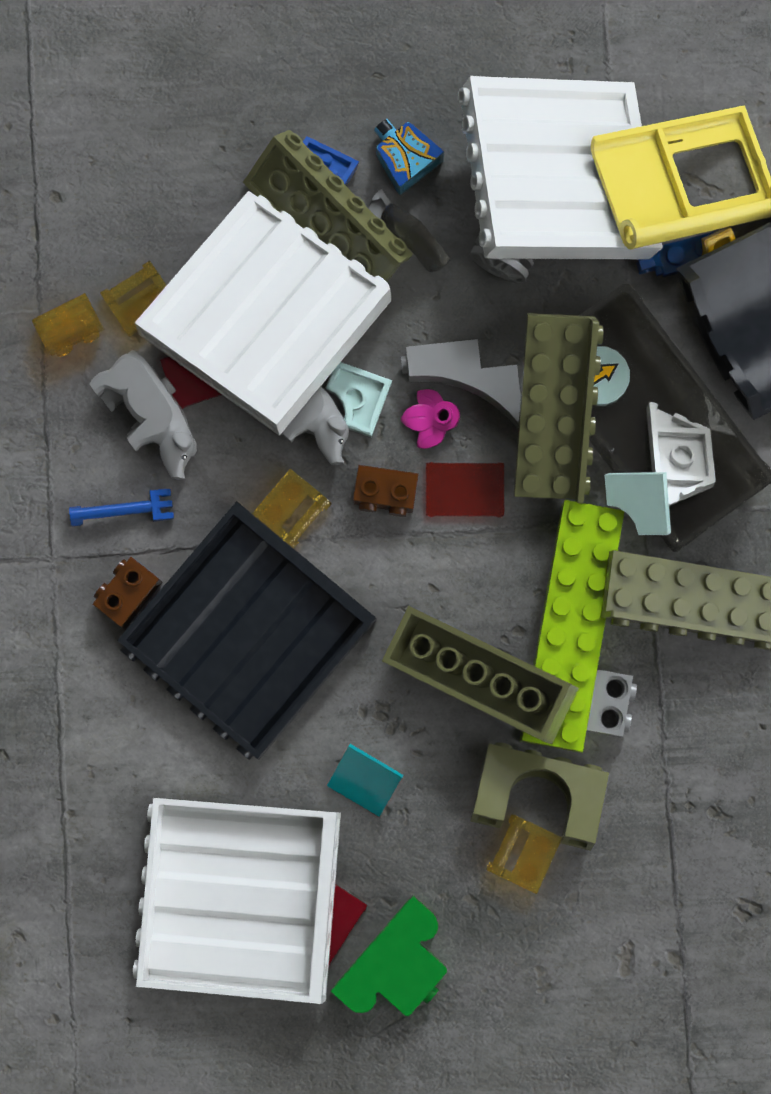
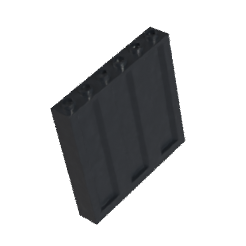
[117,501,377,760]

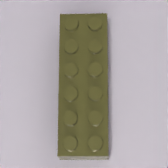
[382,606,579,744]

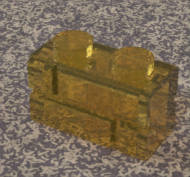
[32,293,105,357]

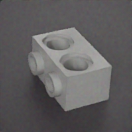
[586,669,637,738]

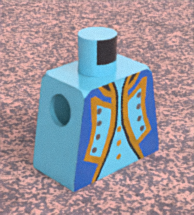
[374,119,444,195]

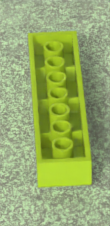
[520,500,625,753]

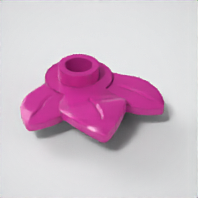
[401,389,460,449]

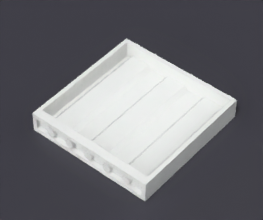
[458,76,663,259]
[135,191,391,436]
[133,798,341,1004]

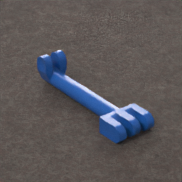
[69,489,174,526]

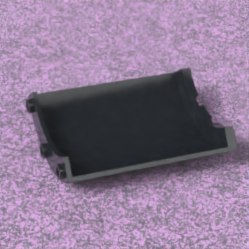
[676,222,771,420]

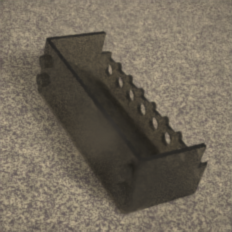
[579,284,771,552]

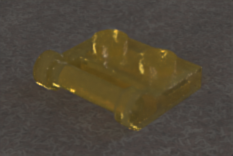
[100,260,167,337]
[252,468,332,548]
[486,814,562,894]

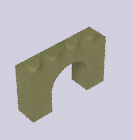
[470,742,609,851]

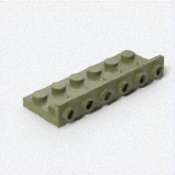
[243,130,413,282]
[513,313,603,504]
[601,550,771,650]

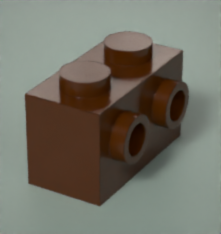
[353,465,419,517]
[93,557,163,629]

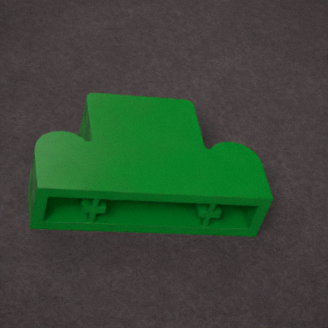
[331,895,447,1016]

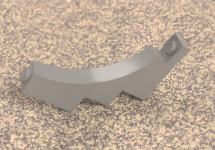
[401,339,521,429]

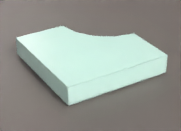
[326,362,392,437]
[604,472,671,535]

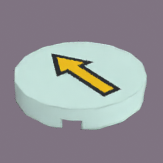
[594,346,630,406]

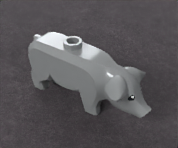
[90,350,197,480]
[281,386,349,465]

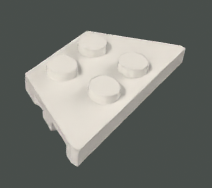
[646,402,716,506]

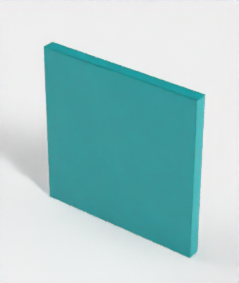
[327,744,403,817]

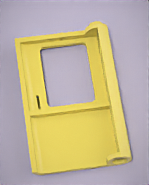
[591,105,771,250]

